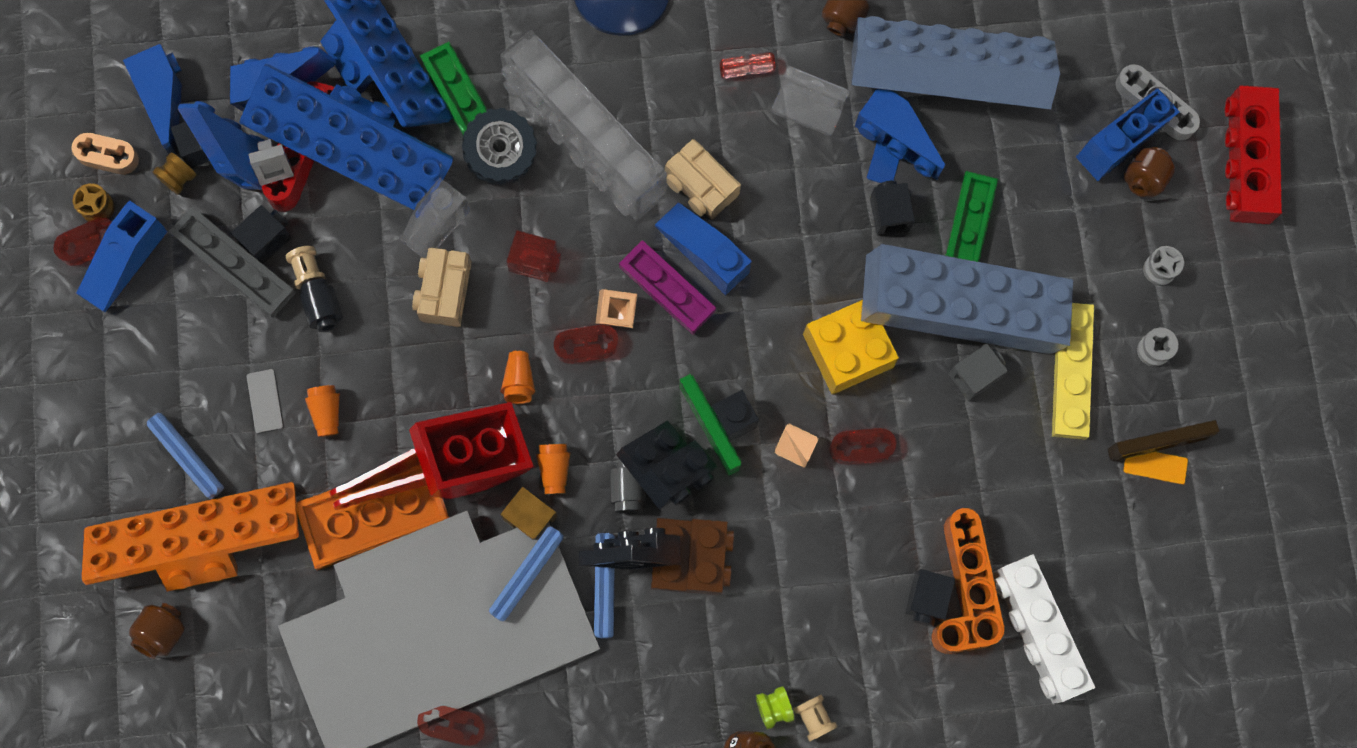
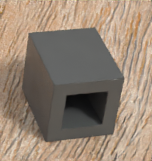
[948,343,1008,401]

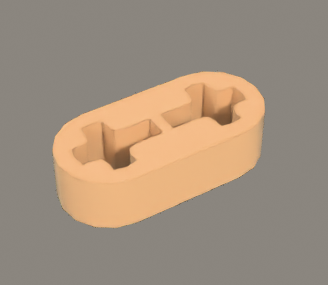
[72,133,139,175]

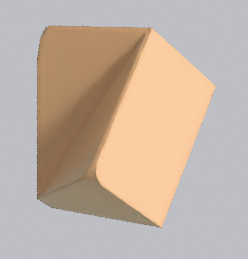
[596,289,637,328]
[775,424,818,468]

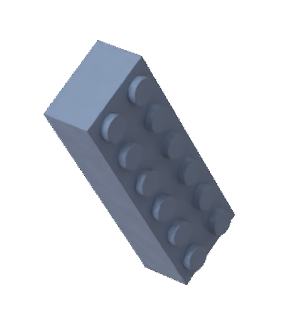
[851,16,1060,109]
[861,244,1073,354]

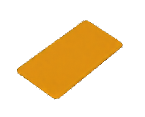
[1124,452,1188,484]

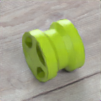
[755,686,795,729]

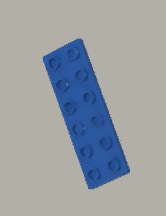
[320,0,452,127]
[239,64,453,215]

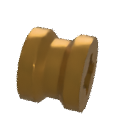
[152,152,197,195]
[73,183,115,224]

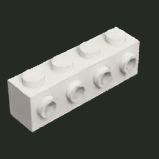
[993,554,1095,704]

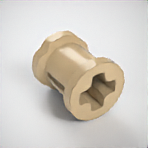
[285,246,325,290]
[793,694,838,742]

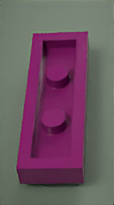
[619,240,716,335]

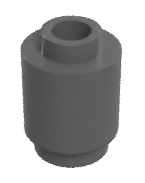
[610,462,646,514]

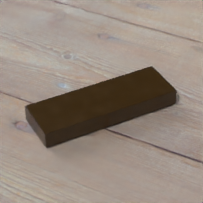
[1107,420,1219,461]

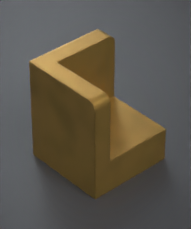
[500,487,557,540]

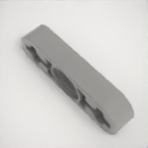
[1115,64,1200,140]

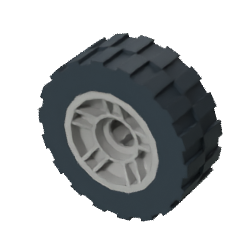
[462,108,537,186]

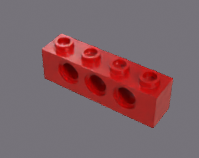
[1224,85,1282,224]

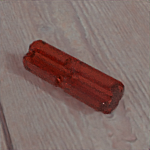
[719,52,776,79]

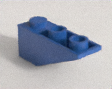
[230,47,336,111]
[855,88,945,180]
[1076,88,1180,181]
[177,101,265,190]
[76,201,168,313]

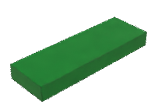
[420,42,487,135]
[945,171,998,262]
[679,374,742,476]

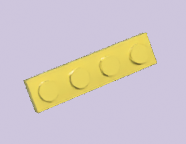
[1052,303,1094,440]

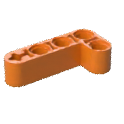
[932,508,1004,654]

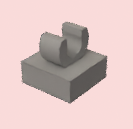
[248,139,294,186]

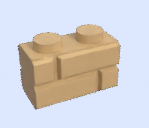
[665,139,741,220]
[412,248,472,327]

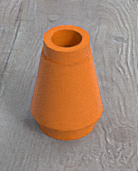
[501,351,535,404]
[305,385,340,437]
[536,444,571,494]

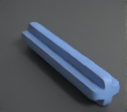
[147,413,224,499]
[489,526,563,622]
[594,533,615,639]

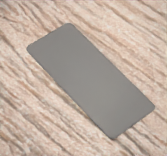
[246,369,283,433]

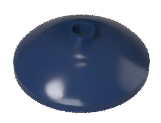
[574,0,669,36]

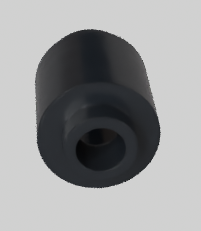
[300,278,343,332]

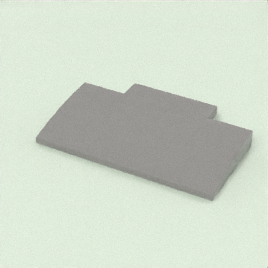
[278,511,600,748]

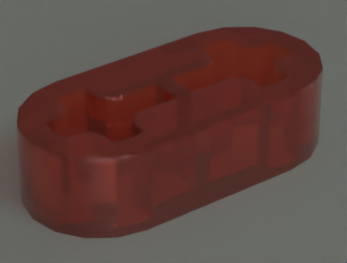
[53,218,112,266]
[554,325,618,363]
[829,428,897,465]
[417,705,486,747]

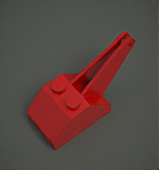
[329,402,534,510]

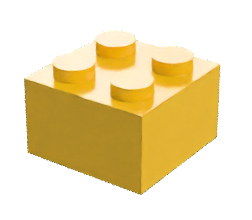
[803,300,899,395]

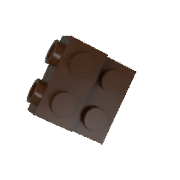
[651,518,734,595]

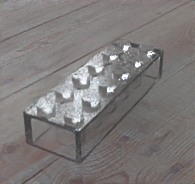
[500,30,667,221]

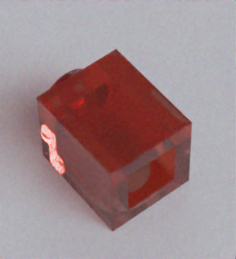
[506,230,561,282]

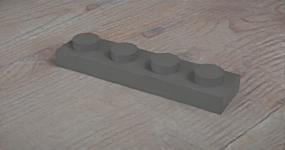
[169,207,296,318]

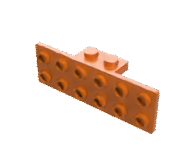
[82,482,299,592]

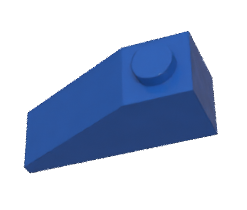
[123,44,182,155]
[655,202,752,296]

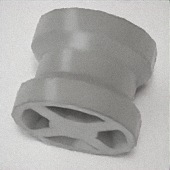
[1143,246,1184,286]
[1137,327,1179,367]

